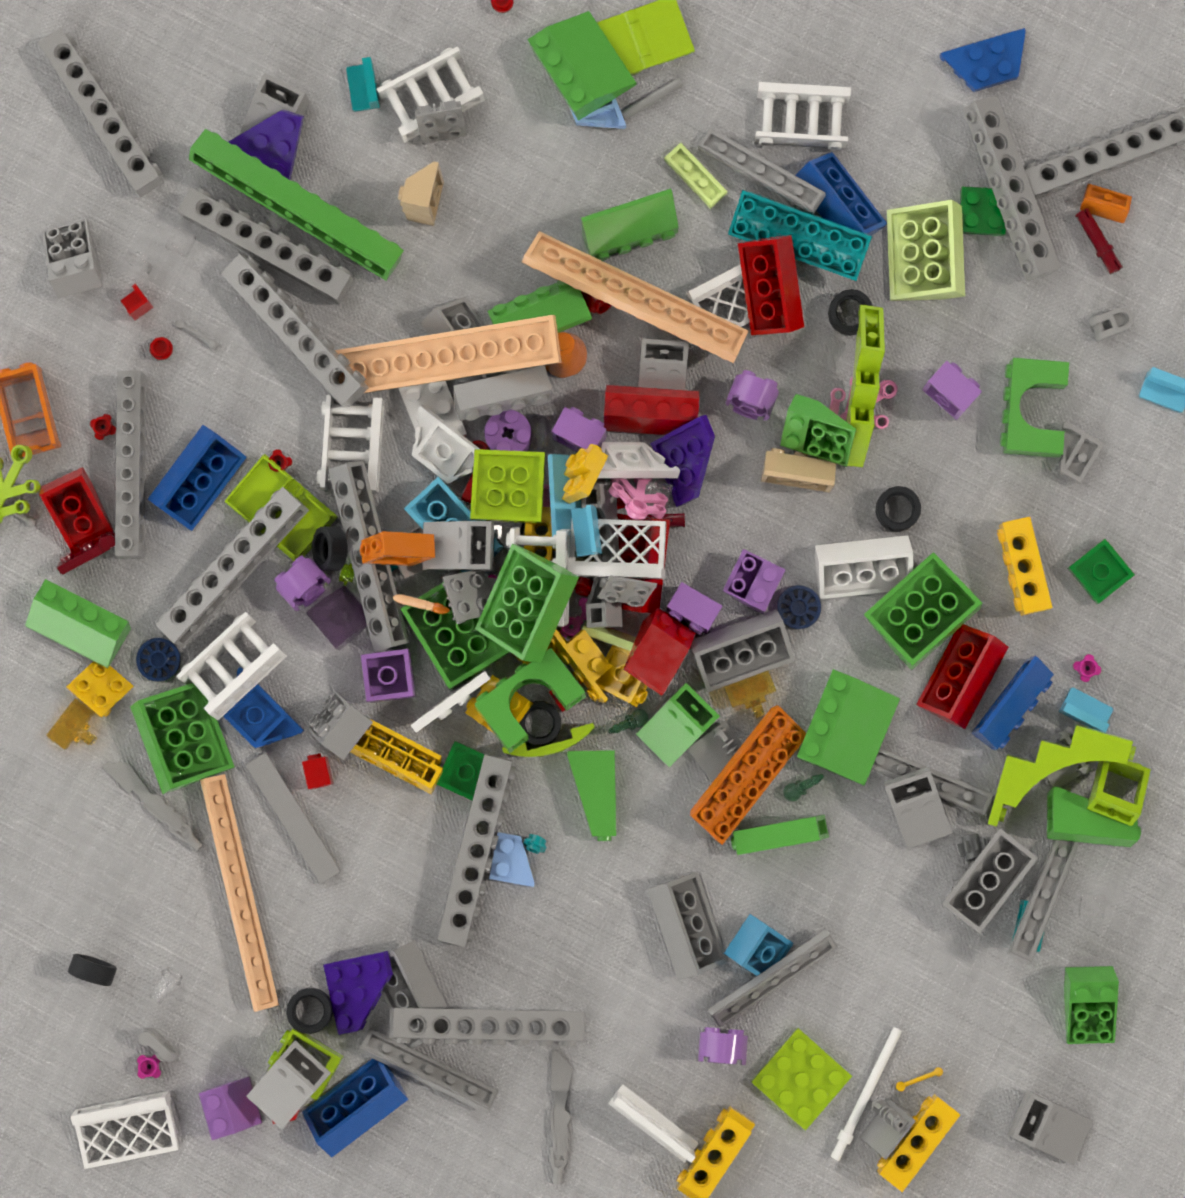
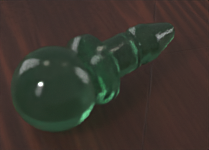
[608,709,649,734]
[783,774,824,802]

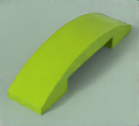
[502,723,594,757]

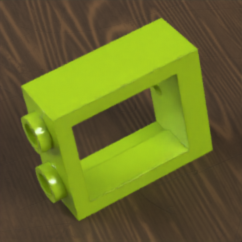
[1087,760,1151,826]
[268,1028,344,1101]

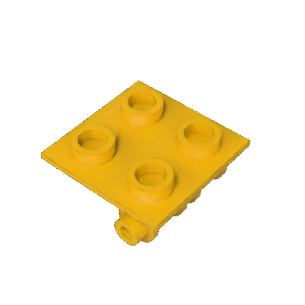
[66,661,134,718]

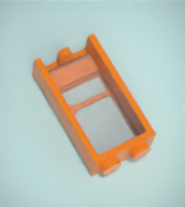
[0,362,61,458]

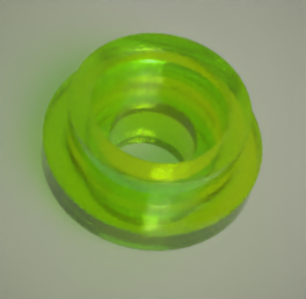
[338,563,355,586]

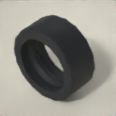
[828,289,872,336]
[875,486,921,532]
[312,527,348,571]
[519,701,561,746]
[68,954,117,986]
[286,987,333,1034]

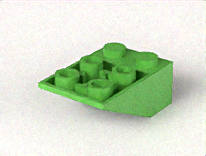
[780,394,856,467]
[636,683,720,767]
[1064,966,1119,1044]

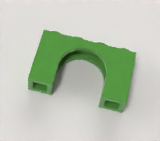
[1000,357,1069,458]
[474,648,586,753]

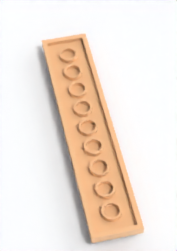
[522,231,748,363]
[335,315,562,394]

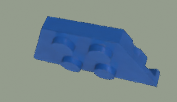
[940,28,1026,92]
[223,667,305,749]

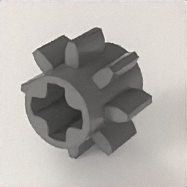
[957,834,987,862]

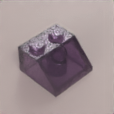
[306,585,368,651]

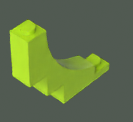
[846,305,885,468]
[988,724,1136,827]

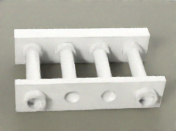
[377,46,485,143]
[754,82,851,150]
[317,395,385,494]
[506,527,571,627]
[176,612,287,720]

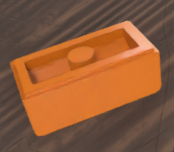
[1080,183,1132,223]

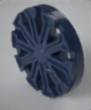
[777,585,821,629]
[136,638,181,682]

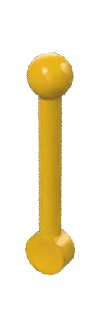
[896,1067,943,1091]

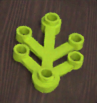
[0,445,41,524]

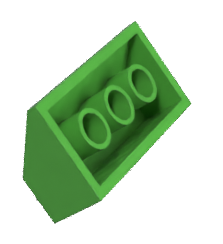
[487,280,592,333]
[25,579,131,668]

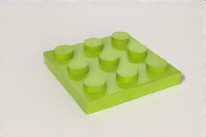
[470,449,546,523]
[751,1027,852,1131]

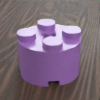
[725,370,779,421]
[484,409,532,451]
[274,556,330,611]
[698,1027,748,1065]

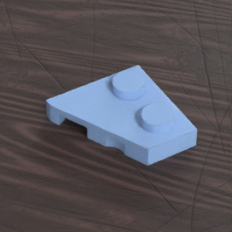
[570,98,626,129]
[489,832,535,887]

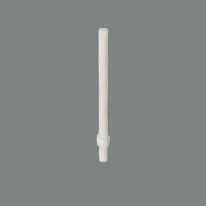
[831,1027,902,1161]

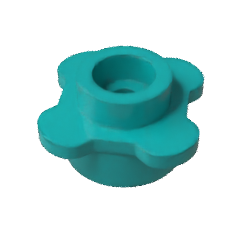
[523,834,547,854]

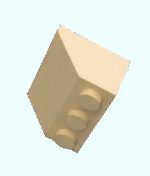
[398,161,444,226]
[761,448,836,493]

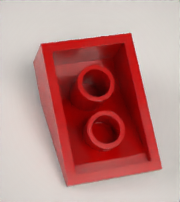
[39,467,114,554]
[623,607,696,696]

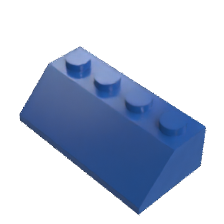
[795,152,887,236]
[148,425,247,531]
[971,655,1054,750]
[302,1058,409,1158]

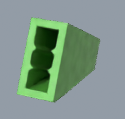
[567,750,616,841]
[1047,787,1141,847]
[731,814,829,855]

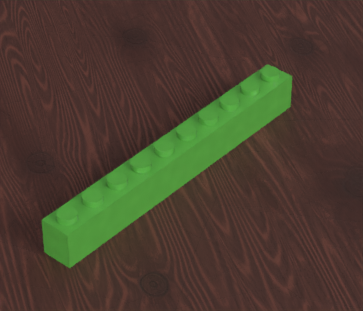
[189,128,404,281]

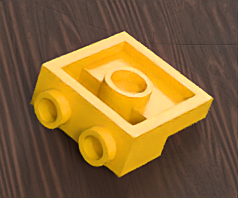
[562,444,608,504]
[595,645,648,707]
[465,675,533,733]

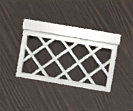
[686,264,749,327]
[567,519,666,579]
[608,1083,699,1163]
[71,1091,179,1169]

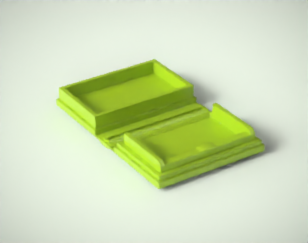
[597,0,695,76]
[224,454,338,561]

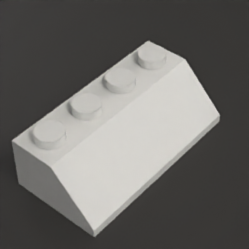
[815,535,913,599]

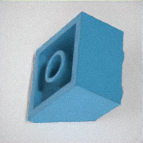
[724,914,794,976]

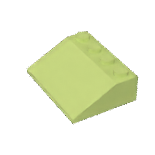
[887,200,965,301]

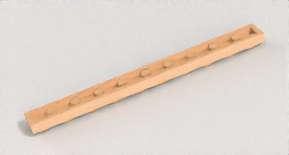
[200,774,279,1012]

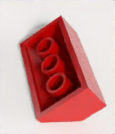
[737,235,805,335]
[604,385,699,435]
[617,513,670,613]
[916,624,1009,730]

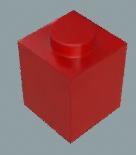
[302,753,334,790]

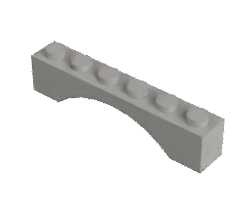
[581,484,622,628]

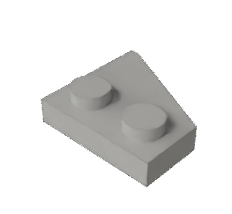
[1059,421,1104,484]

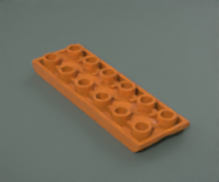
[690,705,806,845]

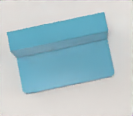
[1139,367,1185,413]
[571,504,602,557]
[1059,688,1113,733]

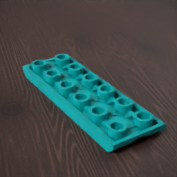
[728,190,872,281]

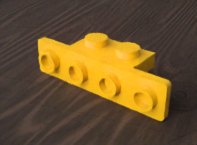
[550,630,612,703]

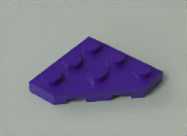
[228,110,304,180]
[650,415,715,507]
[323,951,393,1035]

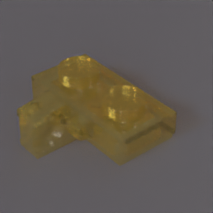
[724,670,776,719]
[46,698,97,750]

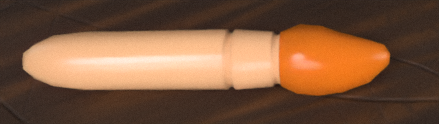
[393,594,450,614]

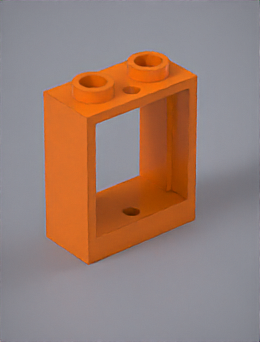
[360,531,435,566]

